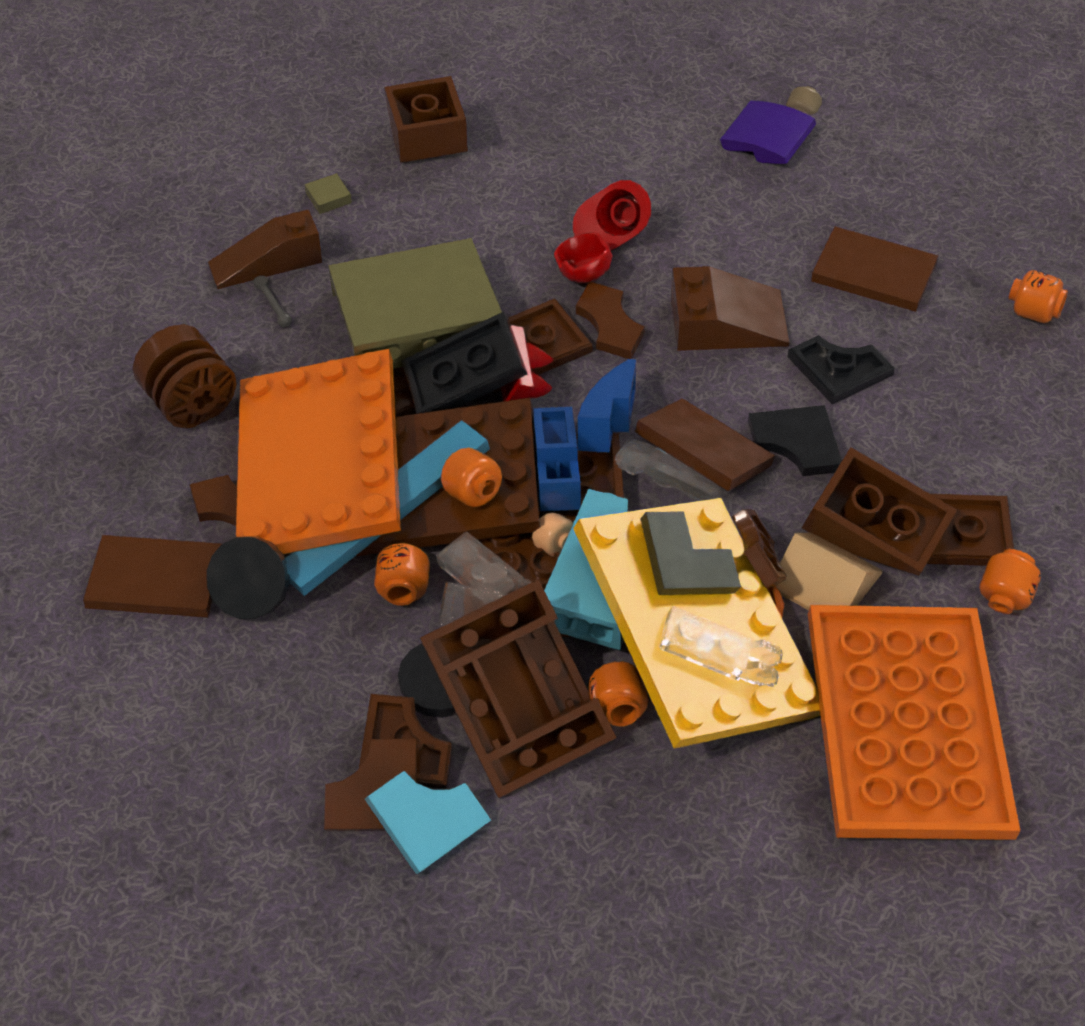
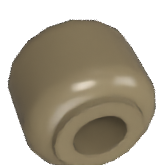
[786,86,822,115]

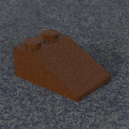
[671,266,790,351]
[801,447,957,576]

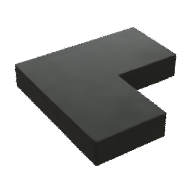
[640,511,741,595]

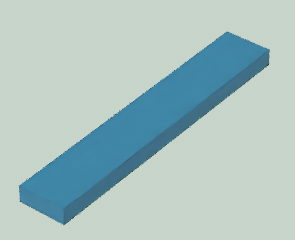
[285,420,490,596]

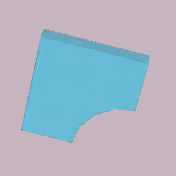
[364,771,491,874]

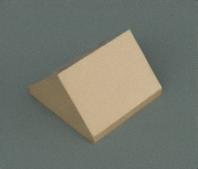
[776,532,883,610]

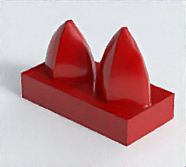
[501,325,553,402]

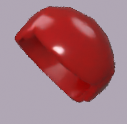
[554,232,613,283]

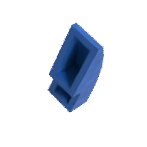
[578,359,636,452]
[533,407,581,511]

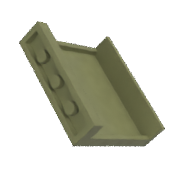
[328,238,502,369]

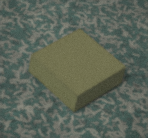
[305,173,352,214]

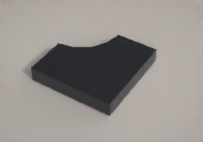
[787,335,895,404]
[748,405,842,476]

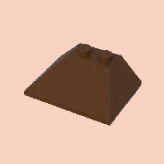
[420,579,617,798]

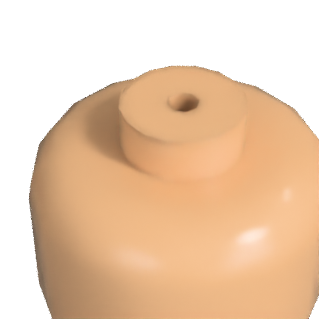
[532,512,573,556]

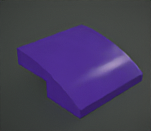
[720,100,816,164]

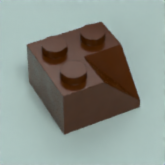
[384,76,468,163]

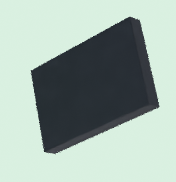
[401,311,527,414]

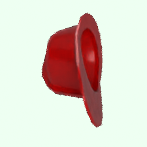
[573,180,652,250]

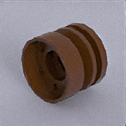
[132,324,237,429]

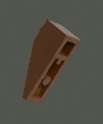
[208,209,322,289]

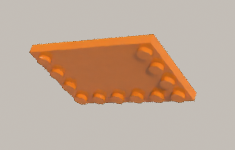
[236,349,401,554]
[808,605,1020,840]

